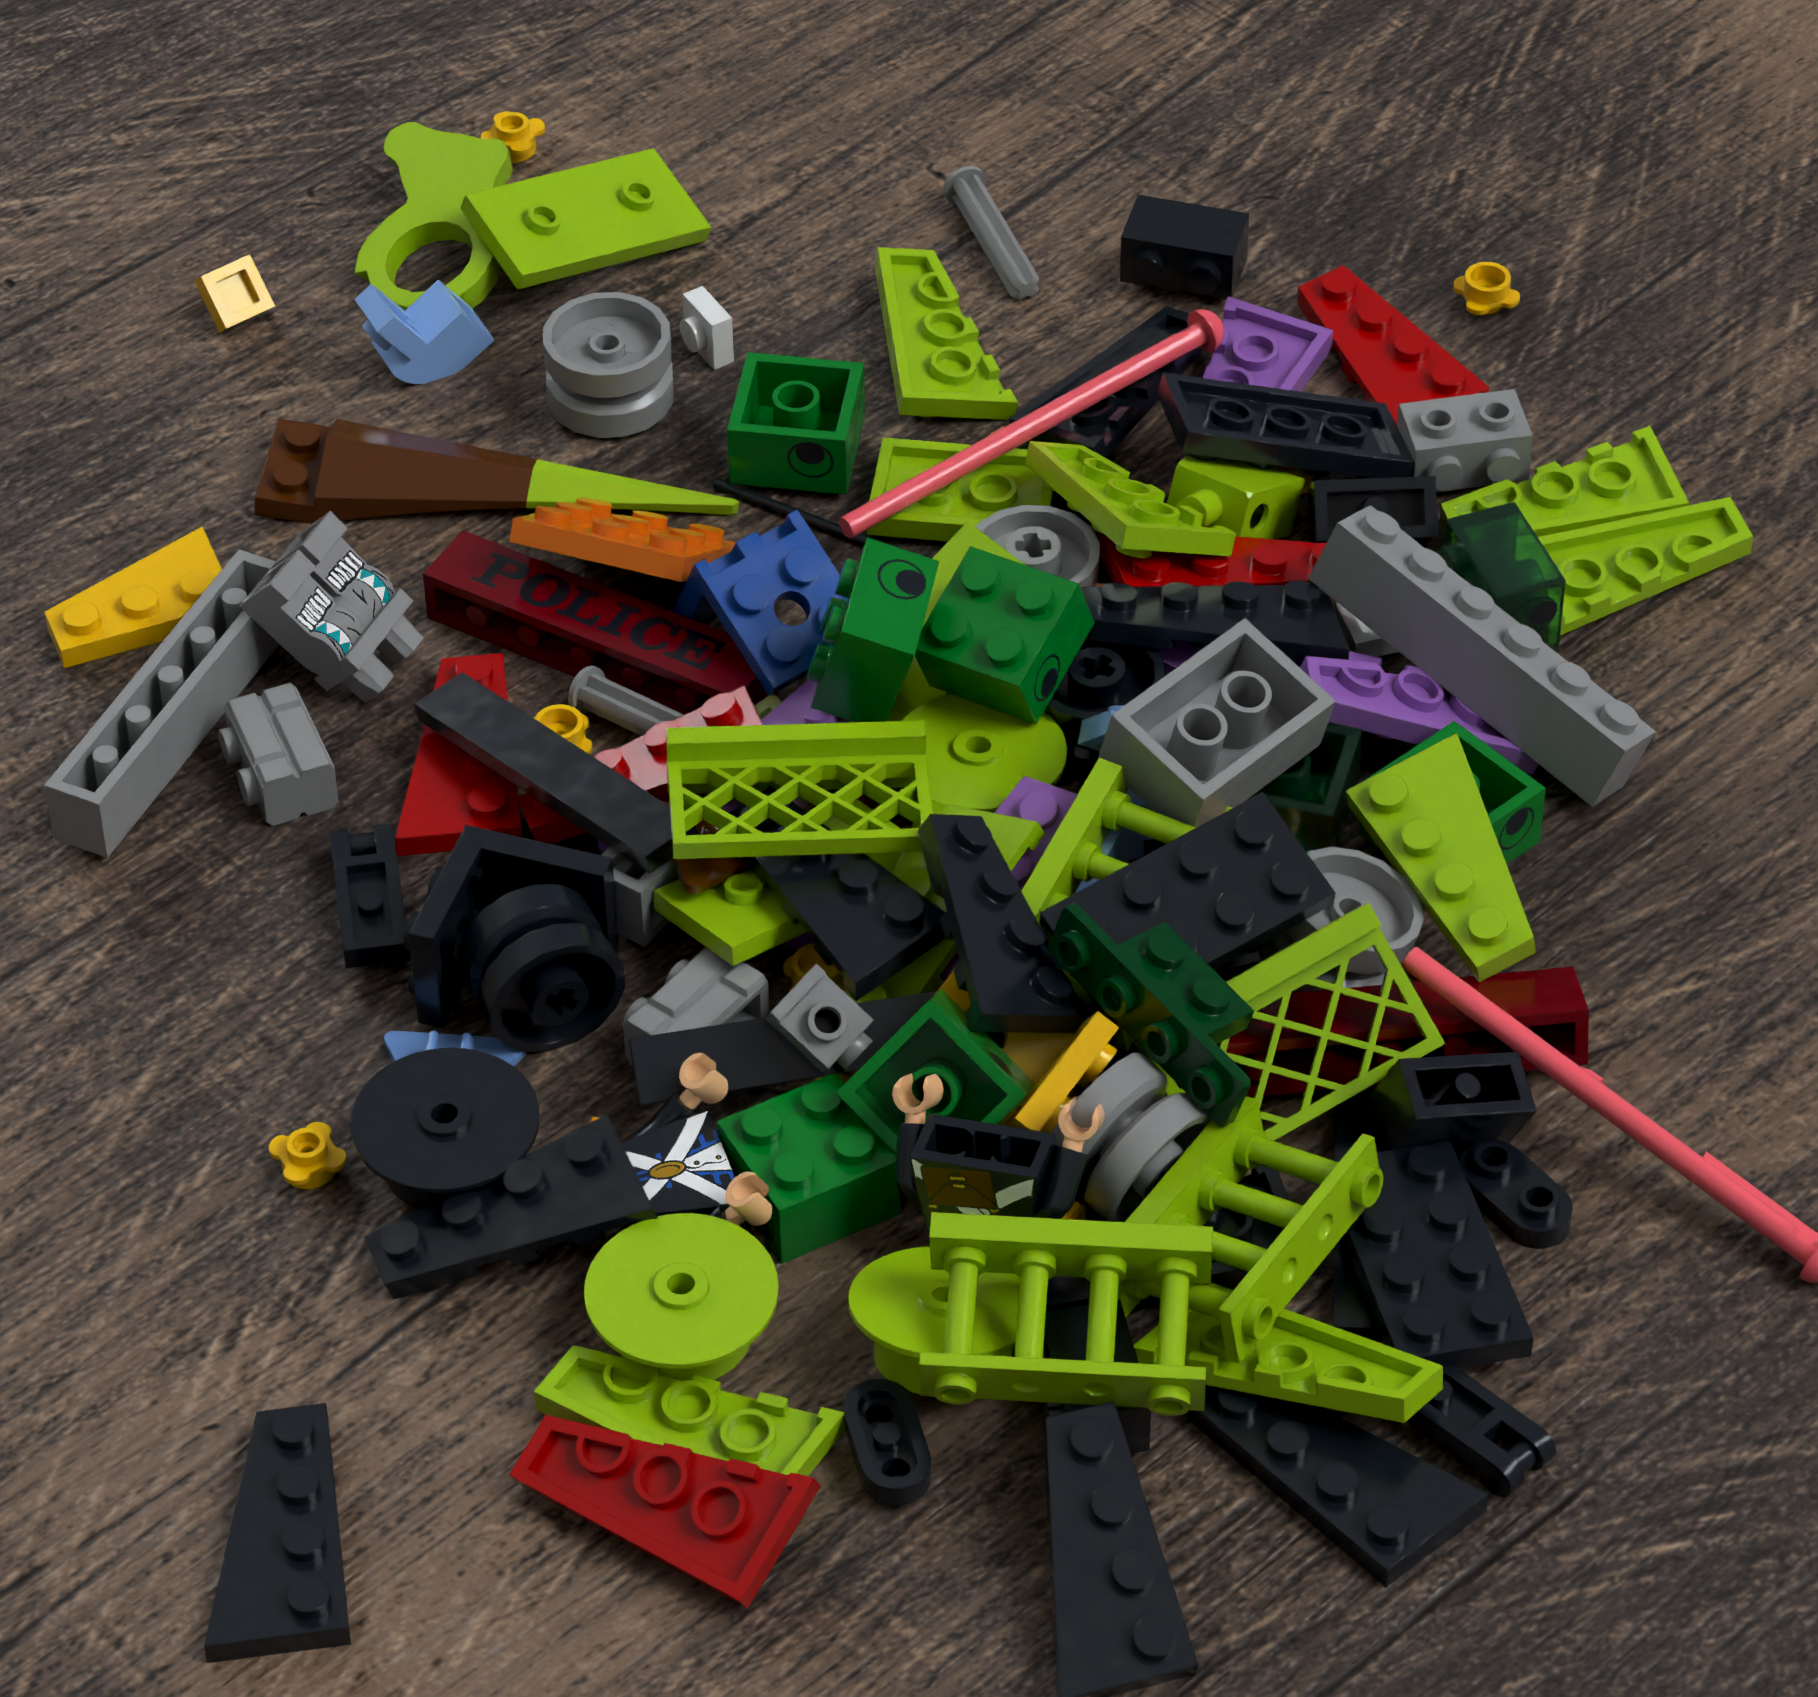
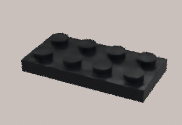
[1157,373,1415,479]
[1039,792,1336,1024]
[1332,1140,1534,1368]

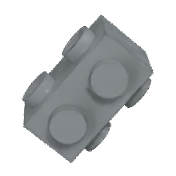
[1397,389,1533,493]

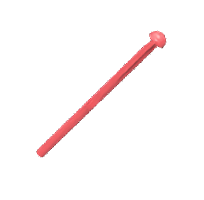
[839,309,1224,539]
[1401,946,1818,1283]

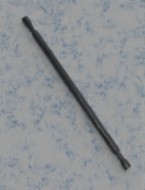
[713,478,896,547]

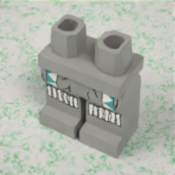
[239,511,424,702]

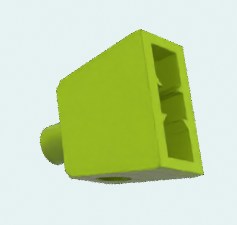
[1167,455,1305,539]

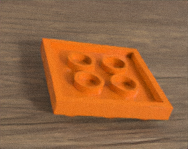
[509,498,735,582]

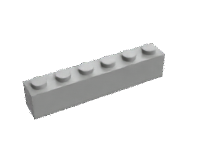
[1308,505,1656,807]
[44,549,279,858]

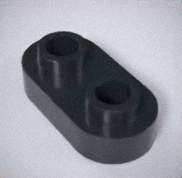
[1460,1140,1573,1249]
[843,1379,931,1506]

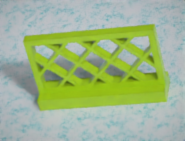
[666,720,933,859]
[1130,902,1445,1141]

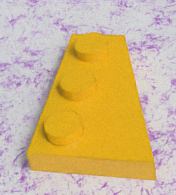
[45,527,222,668]

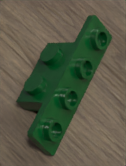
[1047,903,1254,1128]

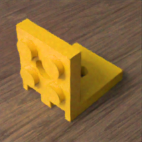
[934,970,1119,1133]

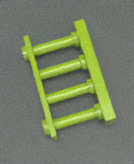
[1022,758,1232,1052]
[1118,1096,1383,1363]
[919,1212,1213,1416]

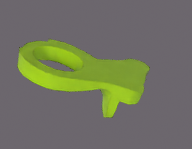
[354,122,513,311]

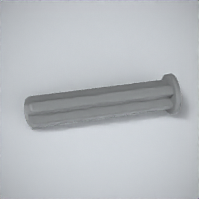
[943,166,1039,301]
[568,665,683,736]

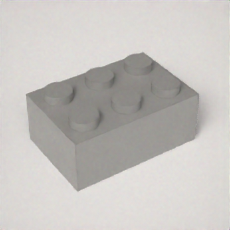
[1098,618,1336,827]

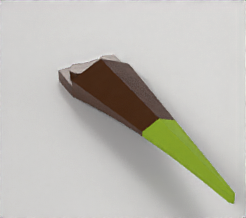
[254,418,739,524]

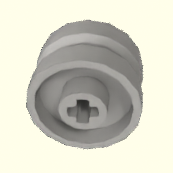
[543,292,674,438]
[976,505,1100,590]
[1258,847,1424,993]
[1051,1053,1211,1222]

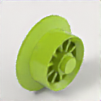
[901,694,1067,813]
[584,1213,779,1381]
[848,1246,1020,1397]

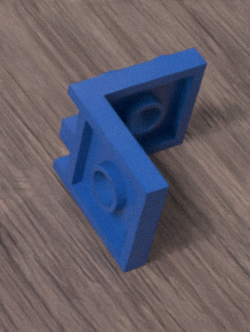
[672,510,843,696]

